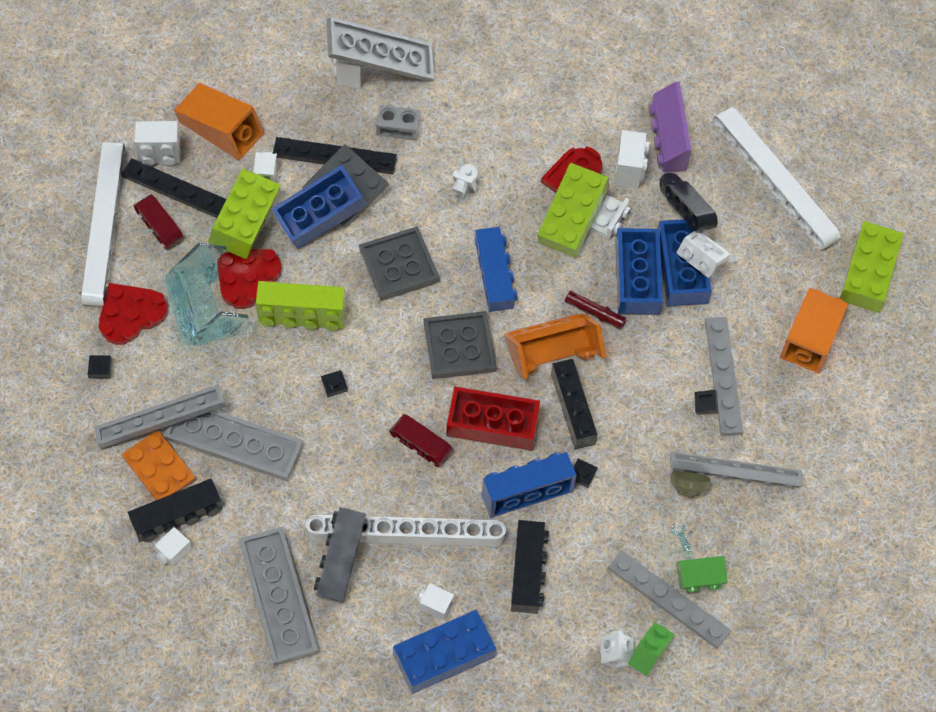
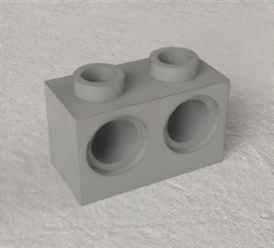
[376,105,420,141]

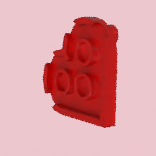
[541,146,605,202]
[216,249,282,309]
[99,283,168,345]

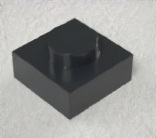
[87,355,112,379]
[321,370,348,398]
[694,390,719,415]
[573,459,598,488]

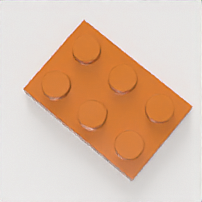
[121,430,196,500]

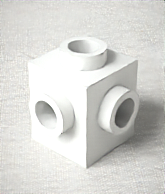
[600,631,634,668]

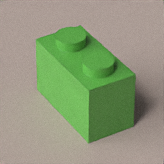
[676,556,728,593]
[628,622,675,676]

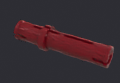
[565,290,627,330]

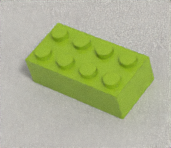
[537,163,609,258]
[208,168,281,259]
[840,221,904,313]
[256,281,345,331]

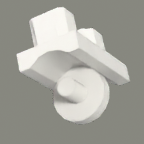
[452,164,478,200]

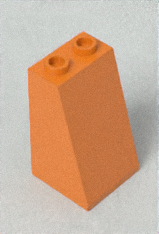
[174,83,265,161]
[780,288,849,374]

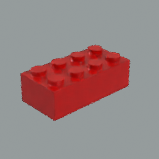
[446,386,540,450]

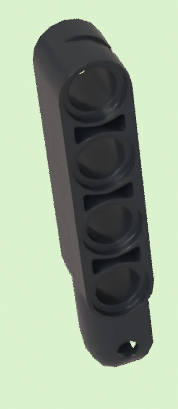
[659,173,718,232]

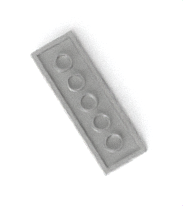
[326,17,434,82]
[164,410,304,481]
[239,527,318,666]

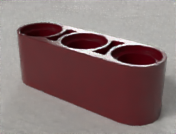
[133,194,184,250]
[389,414,453,467]

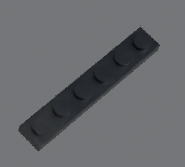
[272,137,397,175]
[121,158,227,218]

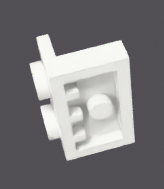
[590,195,631,240]
[677,231,730,277]

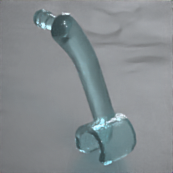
[671,523,692,560]

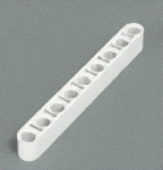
[713,107,840,250]
[82,142,125,306]
[306,515,506,547]

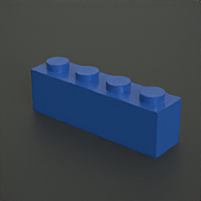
[474,227,518,312]

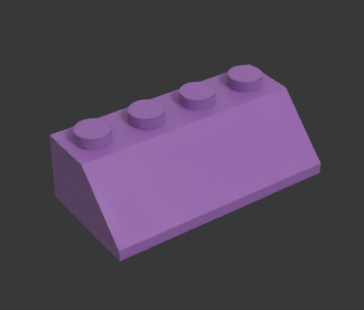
[648,81,691,173]

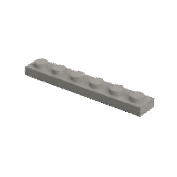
[705,317,743,436]
[94,384,225,449]
[670,452,803,488]
[608,550,731,649]

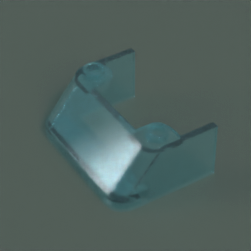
[165,242,248,346]

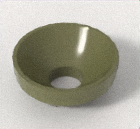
[671,471,711,497]

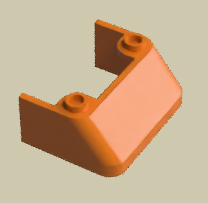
[504,314,607,379]

